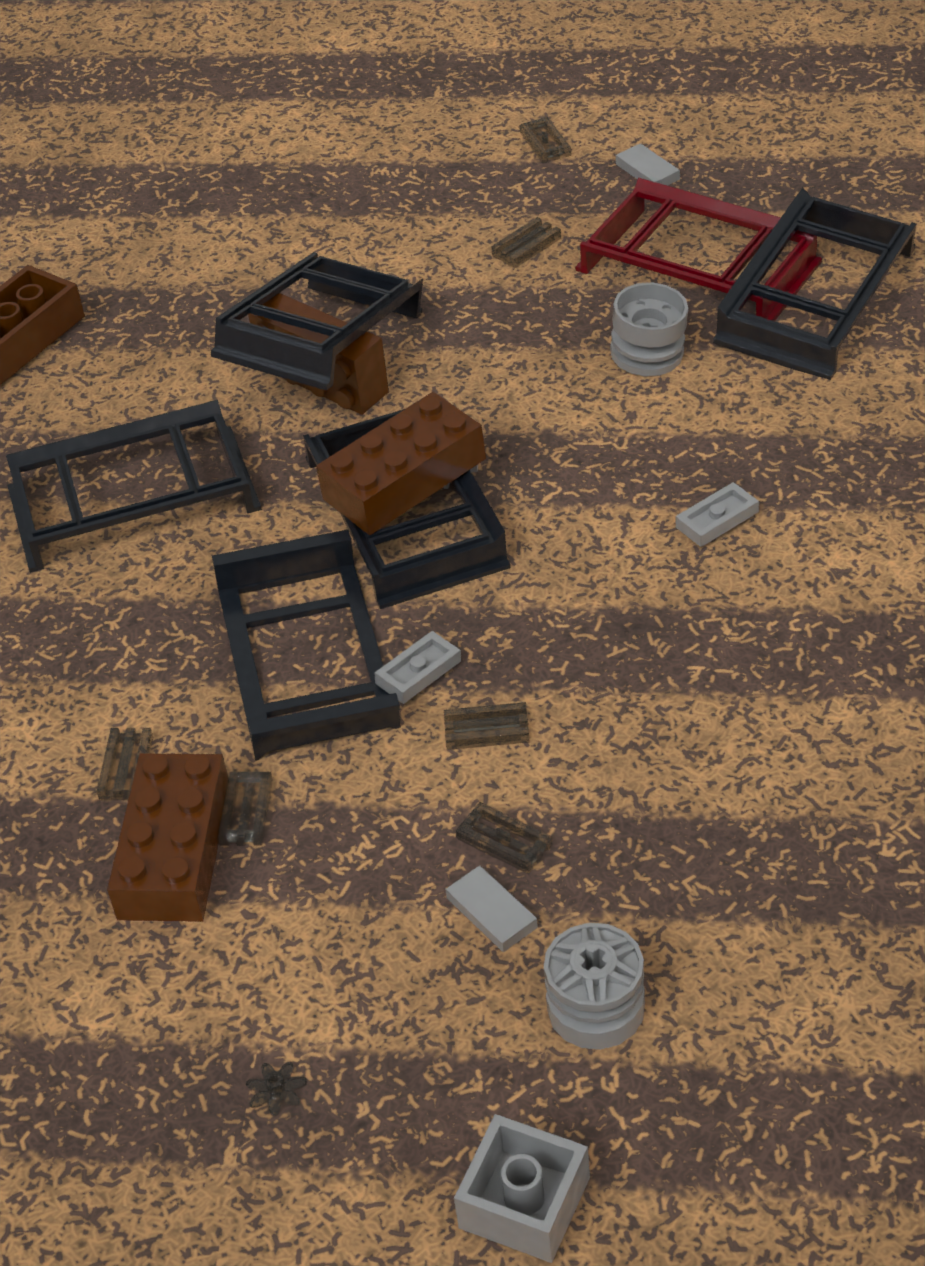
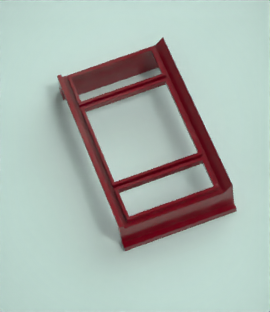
[575,178,822,321]

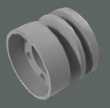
[610,282,688,376]
[544,923,645,1050]

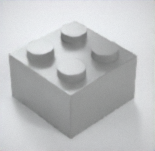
[454,1114,590,1263]

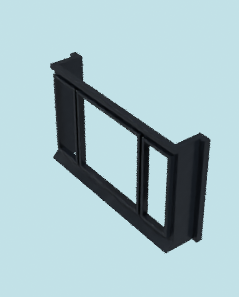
[713,187,917,380]
[210,252,423,391]
[6,400,262,573]
[303,409,511,609]
[212,530,401,761]

